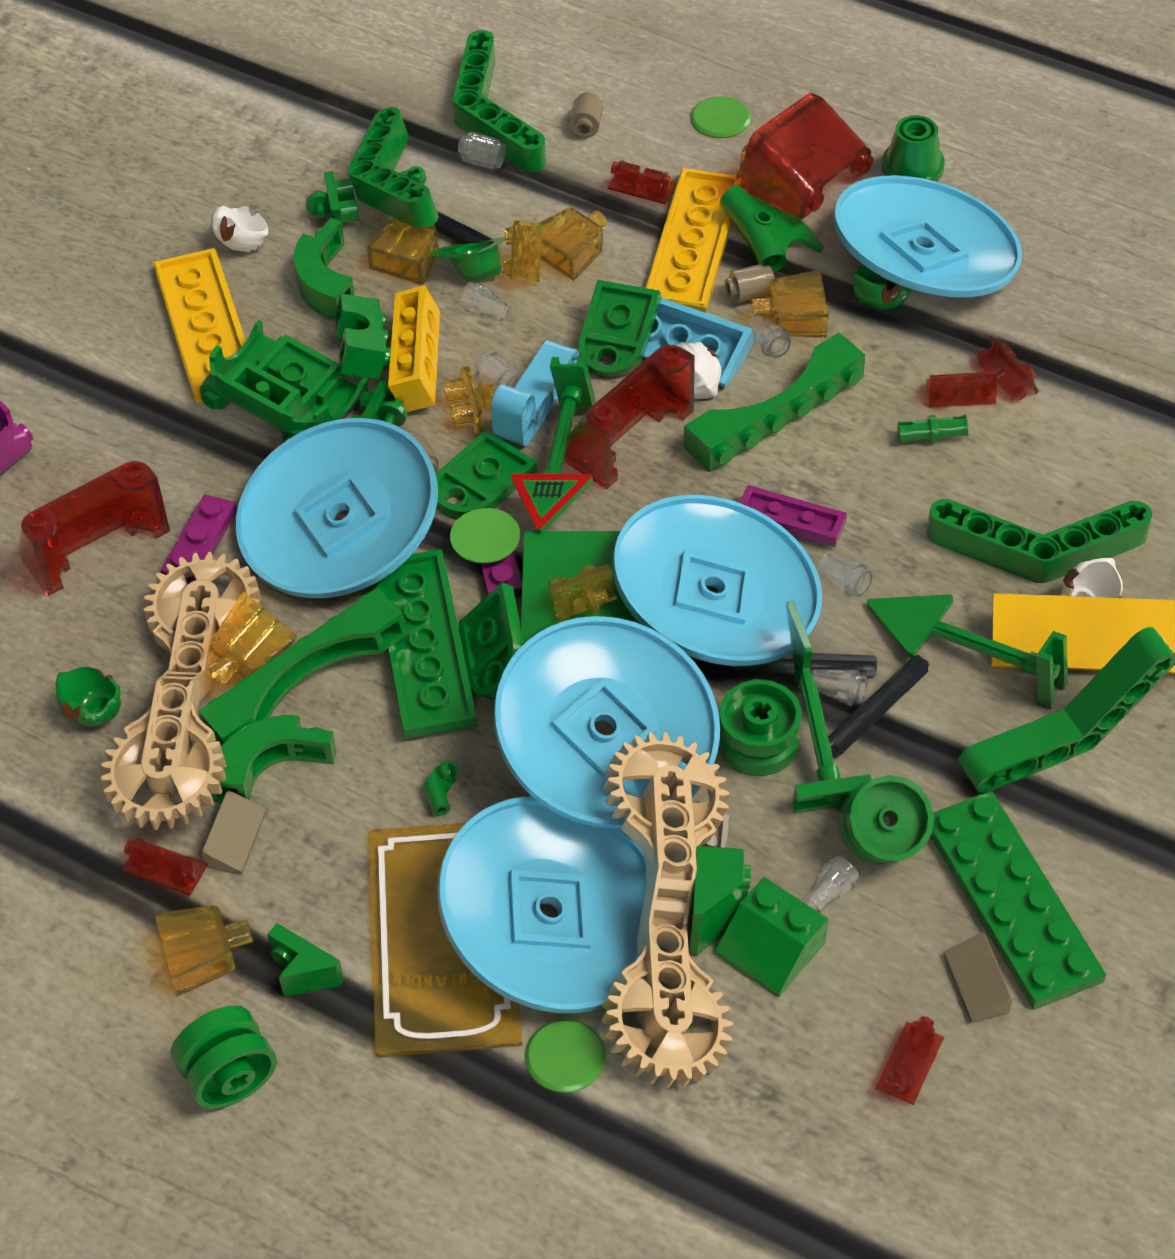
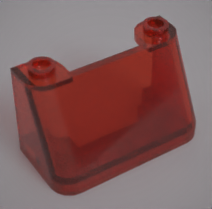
[740,92,873,220]
[564,345,695,489]
[19,461,170,596]

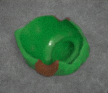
[852,265,912,310]
[55,667,121,727]

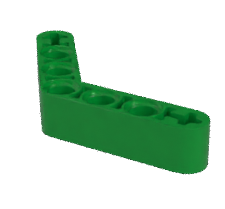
[453,30,546,173]
[348,107,439,229]
[927,499,1152,583]
[957,627,1175,793]

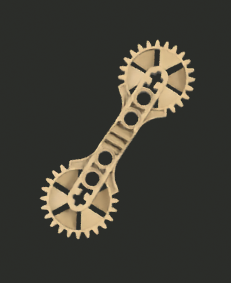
[100,552,262,830]
[601,732,733,1088]

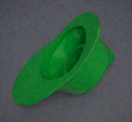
[430,237,505,281]

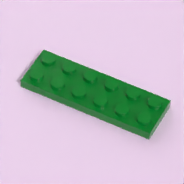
[376,549,478,739]
[930,791,1106,1010]

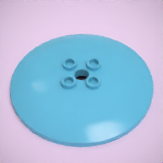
[833,175,1022,297]
[236,418,438,598]
[612,495,822,666]
[493,616,720,829]
[437,796,663,1013]

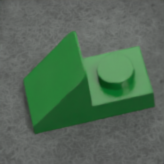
[267,923,344,996]

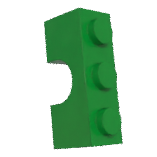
[334,293,391,380]

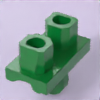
[306,171,359,228]
[351,381,408,426]

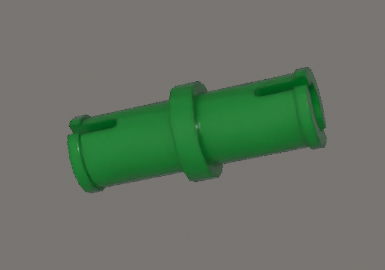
[897,414,968,443]

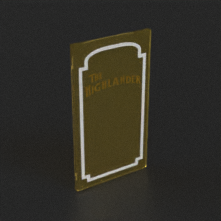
[369,823,522,1058]

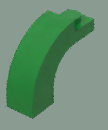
[294,218,355,320]
[211,715,337,803]

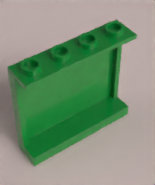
[521,531,640,644]

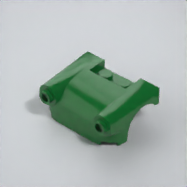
[199,320,368,443]

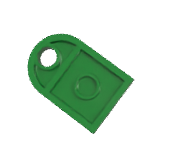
[578,280,662,378]
[436,430,538,520]
[458,582,524,699]

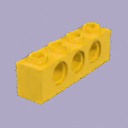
[388,285,440,412]

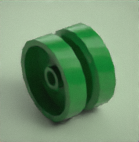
[719,679,802,777]
[838,775,934,864]
[170,1006,278,1109]

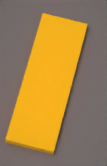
[646,168,743,313]
[153,248,246,403]
[991,593,1175,674]

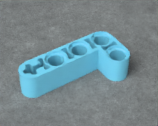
[491,340,580,447]

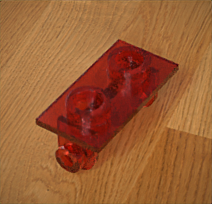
[607,160,677,205]
[976,336,1039,400]
[926,371,997,408]
[122,838,208,896]
[875,1016,944,1105]

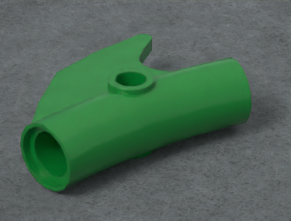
[719,185,824,272]

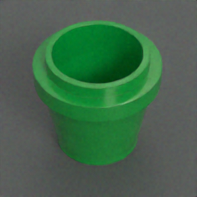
[882,115,945,182]

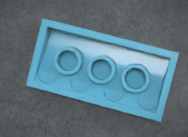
[643,298,754,387]

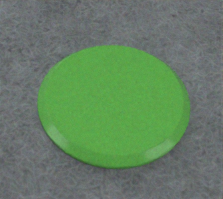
[690,96,751,138]
[450,508,520,563]
[525,1019,606,1093]

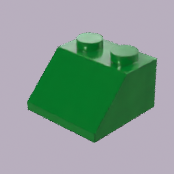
[689,846,751,955]
[715,877,828,997]

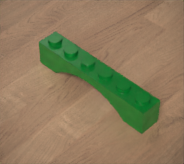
[684,332,866,472]
[198,587,409,746]

